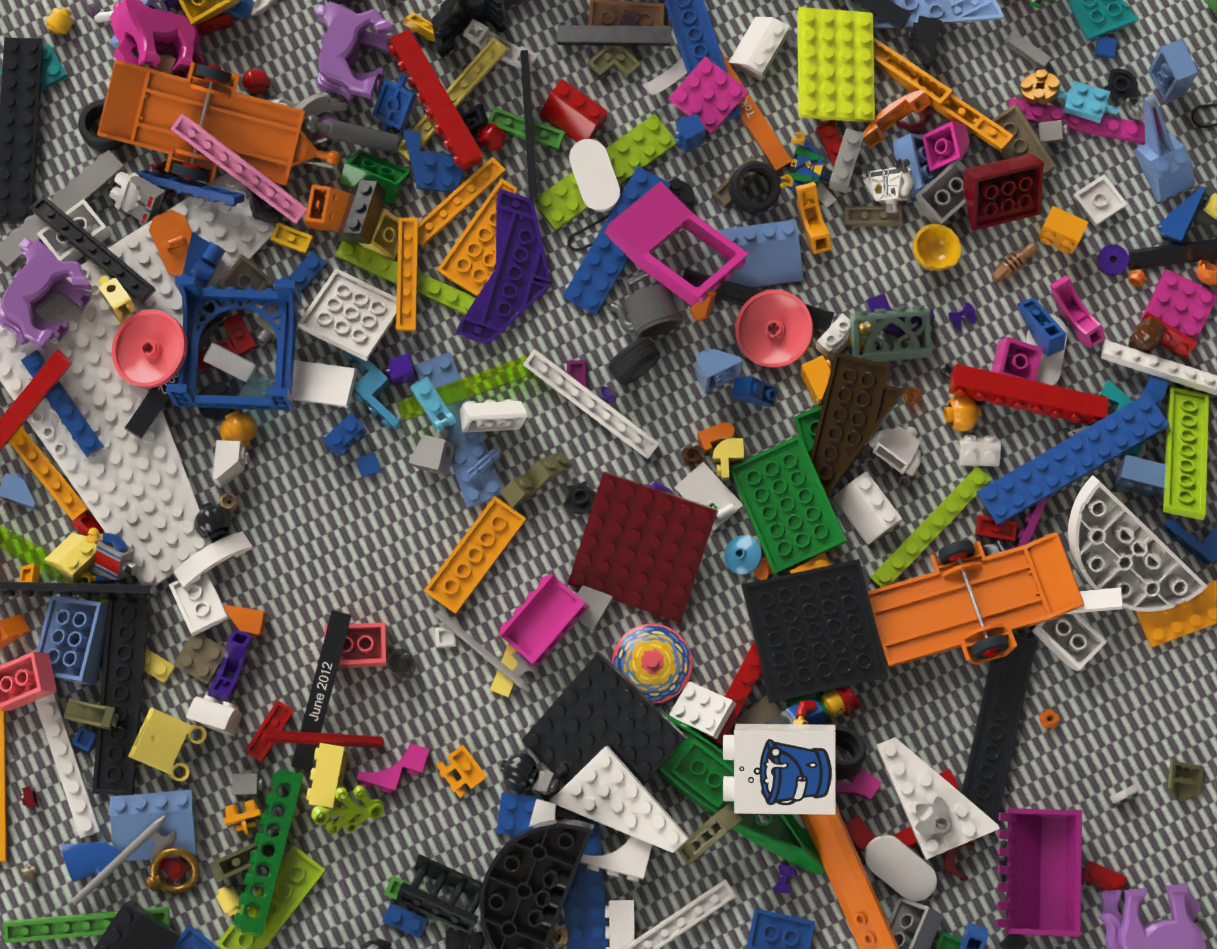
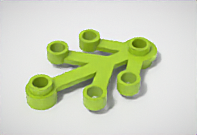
[311,785,384,835]

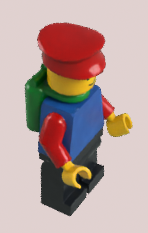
[763,686,860,725]

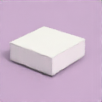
[435,627,457,649]

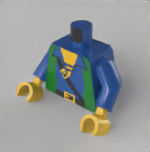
[780,132,833,192]

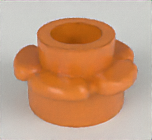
[1128,269,1147,287]
[1039,709,1060,729]

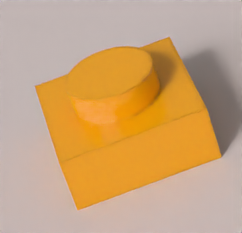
[19,564,40,582]

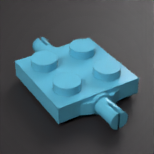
[1057,81,1119,123]

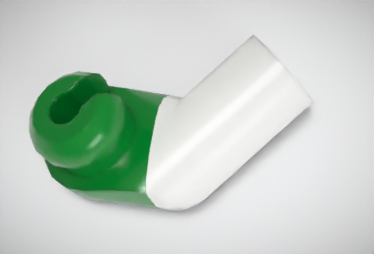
[707,503,736,520]

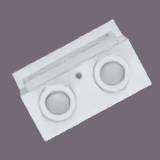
[815,313,851,362]

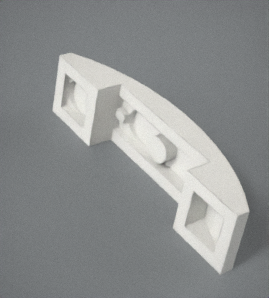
[463,19,538,69]
[174,531,253,589]

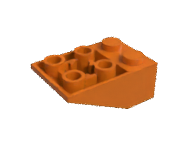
[305,184,351,233]

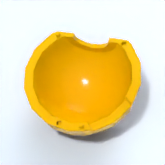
[912,224,961,271]

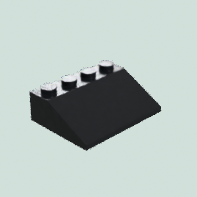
[94,900,181,949]

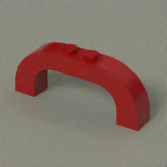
[845,768,958,853]

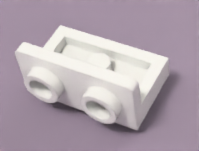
[959,435,1001,466]

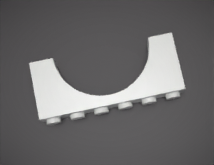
[529,799,652,882]

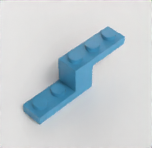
[342,351,401,431]

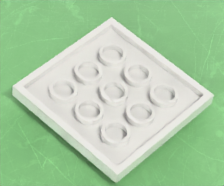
[298,269,397,361]

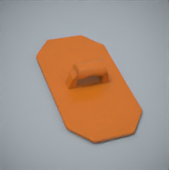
[149,210,192,276]

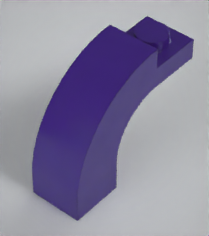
[865,293,935,337]
[208,629,253,702]

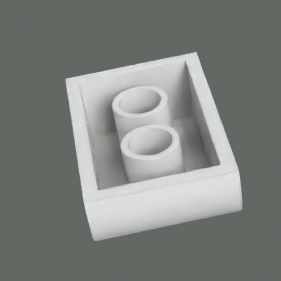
[1031,613,1107,671]
[186,695,242,737]

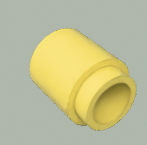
[216,885,241,917]

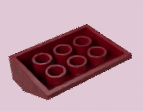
[963,153,1044,231]

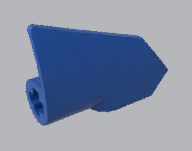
[183,232,226,289]
[61,842,121,882]

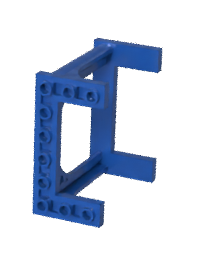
[166,274,302,411]

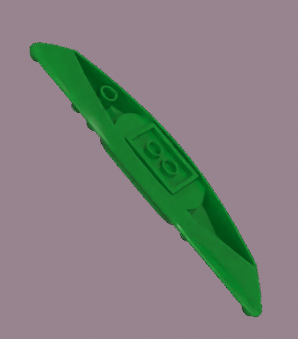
[657,710,826,875]

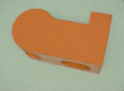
[697,422,735,454]

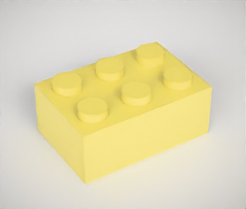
[306,743,349,809]

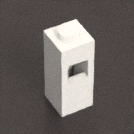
[203,342,256,382]

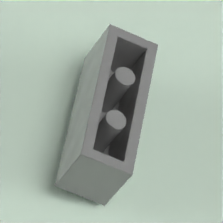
[829,128,865,194]

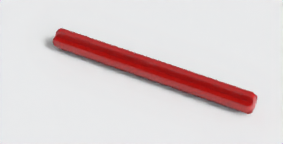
[262,730,384,749]

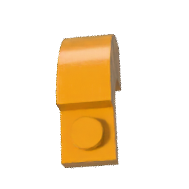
[796,182,832,254]

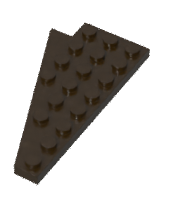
[810,352,906,498]

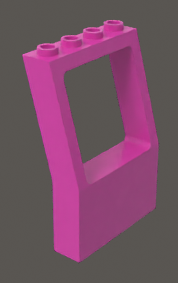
[604,181,749,306]

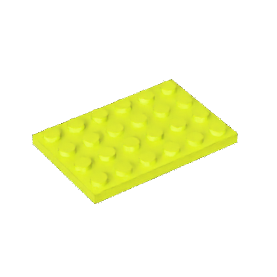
[797,7,875,123]

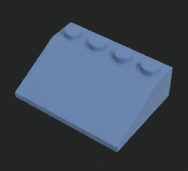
[719,219,804,288]
[37,596,108,686]
[110,789,197,862]

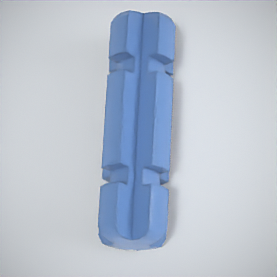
[467,448,501,480]

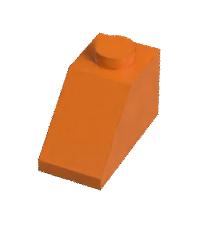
[224,605,267,640]
[0,614,32,650]

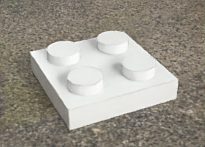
[1072,174,1127,227]

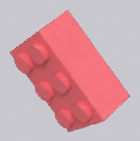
[324,622,388,668]
[0,652,57,711]

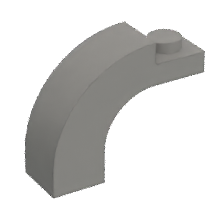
[295,93,347,141]

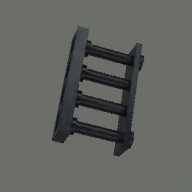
[396,854,483,935]

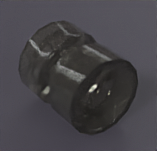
[388,649,416,679]

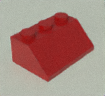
[539,79,608,142]

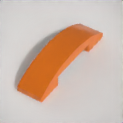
[863,90,932,149]

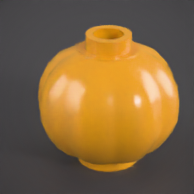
[943,396,982,432]
[220,411,257,448]

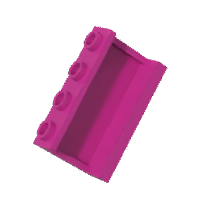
[498,573,590,668]

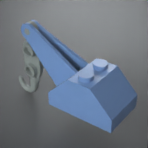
[1125,95,1195,202]

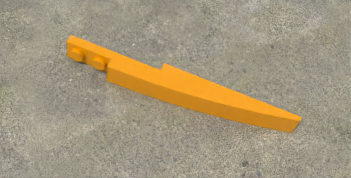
[873,37,1014,153]

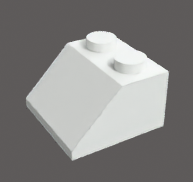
[213,440,249,488]

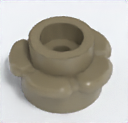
[21,864,38,884]

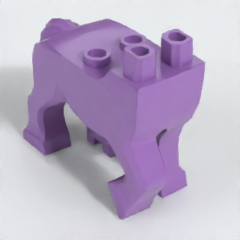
[315,2,394,101]
[0,237,93,351]
[1098,883,1207,949]

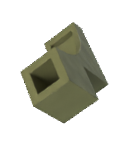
[500,451,573,508]
[63,698,119,730]

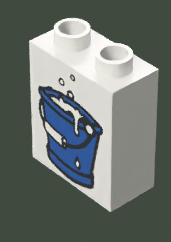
[723,724,836,815]

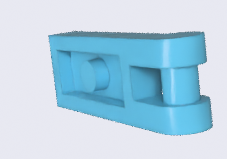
[410,377,456,432]

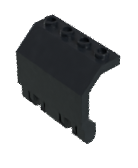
[431,0,507,57]

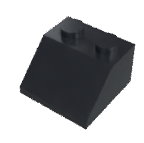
[909,15,942,70]

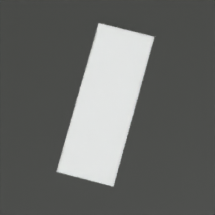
[817,181,837,208]

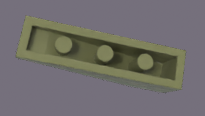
[677,803,743,865]
[209,832,296,883]

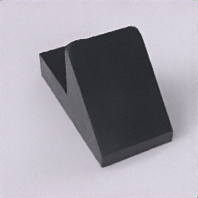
[461,104,488,136]

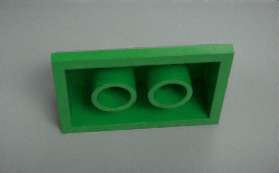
[340,149,411,205]

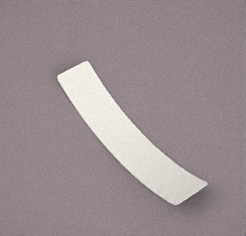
[642,58,687,95]

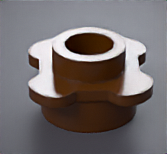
[682,445,704,466]

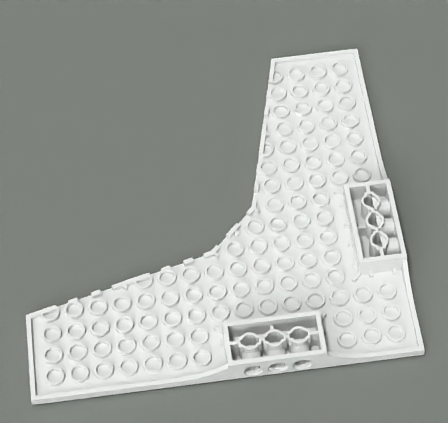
[0,173,275,587]

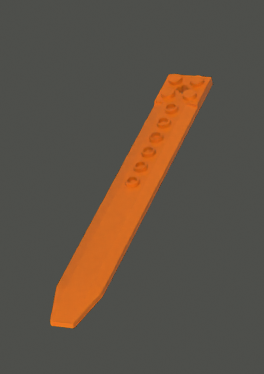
[801,805,899,949]

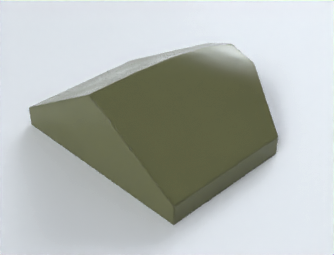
[1168,760,1204,801]

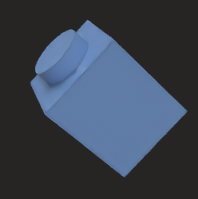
[0,472,39,511]

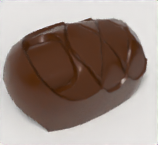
[1128,317,1167,354]

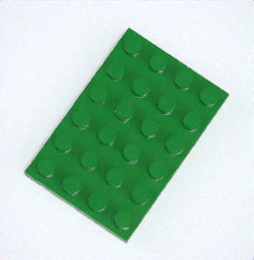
[729,435,848,575]

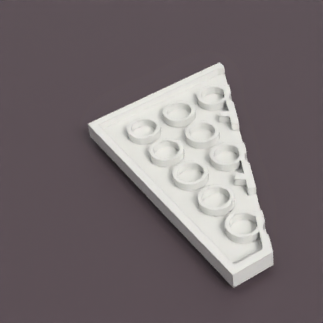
[876,737,1000,860]
[550,746,689,853]

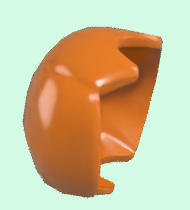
[1196,260,1217,285]

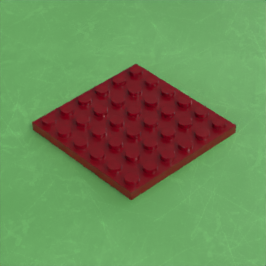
[567,471,718,623]

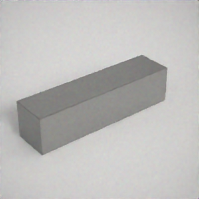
[1004,31,1051,69]

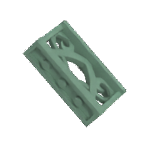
[850,305,933,362]

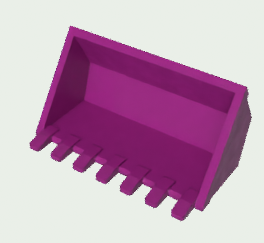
[996,808,1084,937]

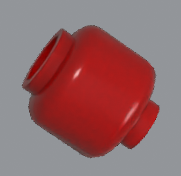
[242,69,270,95]
[477,123,506,152]

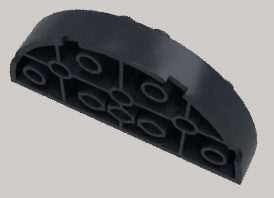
[480,819,595,949]

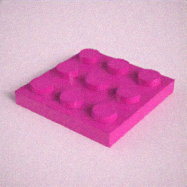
[668,56,749,135]
[1140,269,1217,341]

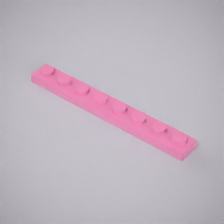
[170,113,307,224]

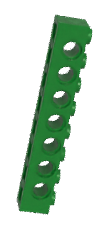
[233,769,303,937]

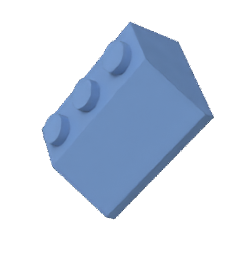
[893,133,941,198]
[695,349,742,393]

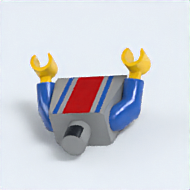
[80,528,139,584]

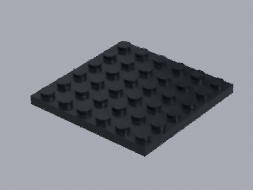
[741,559,888,704]
[521,652,688,786]

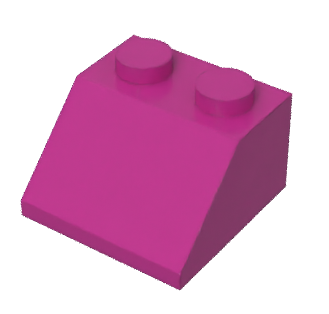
[922,121,970,172]
[991,337,1043,381]

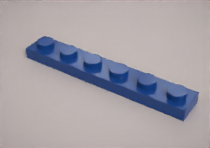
[136,169,245,206]
[21,349,104,457]

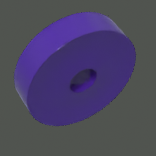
[1096,244,1129,276]

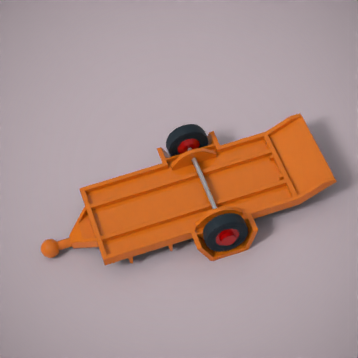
[97,59,341,186]
[868,532,1085,668]

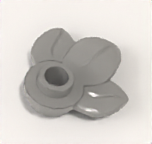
[915,796,952,836]

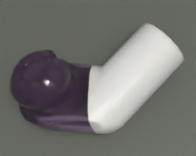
[87,4,113,23]

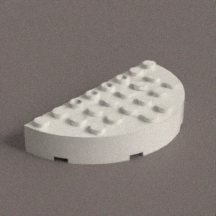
[1068,475,1208,612]

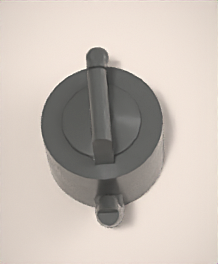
[609,271,688,338]

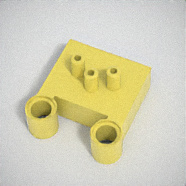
[128,708,207,782]

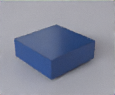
[1095,36,1117,59]
[356,453,381,478]
[71,726,97,753]

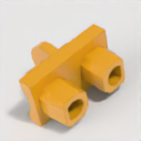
[224,799,263,835]

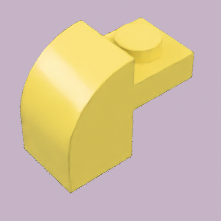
[712,438,744,482]

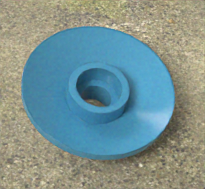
[724,535,762,575]

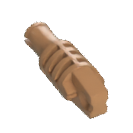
[992,242,1039,283]

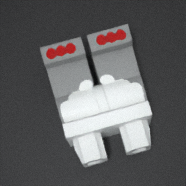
[109,172,166,226]

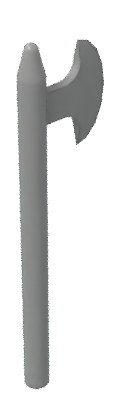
[434,610,539,692]
[71,816,176,906]

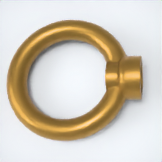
[146,847,200,894]

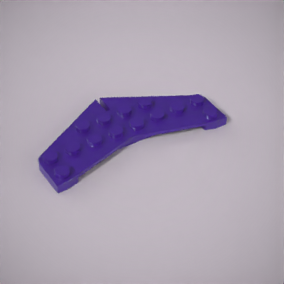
[455,189,551,344]

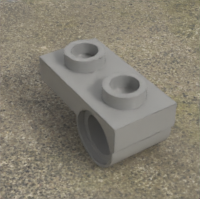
[532,770,560,797]

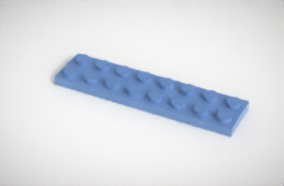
[414,352,503,509]

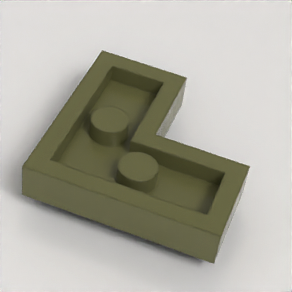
[587,46,641,79]

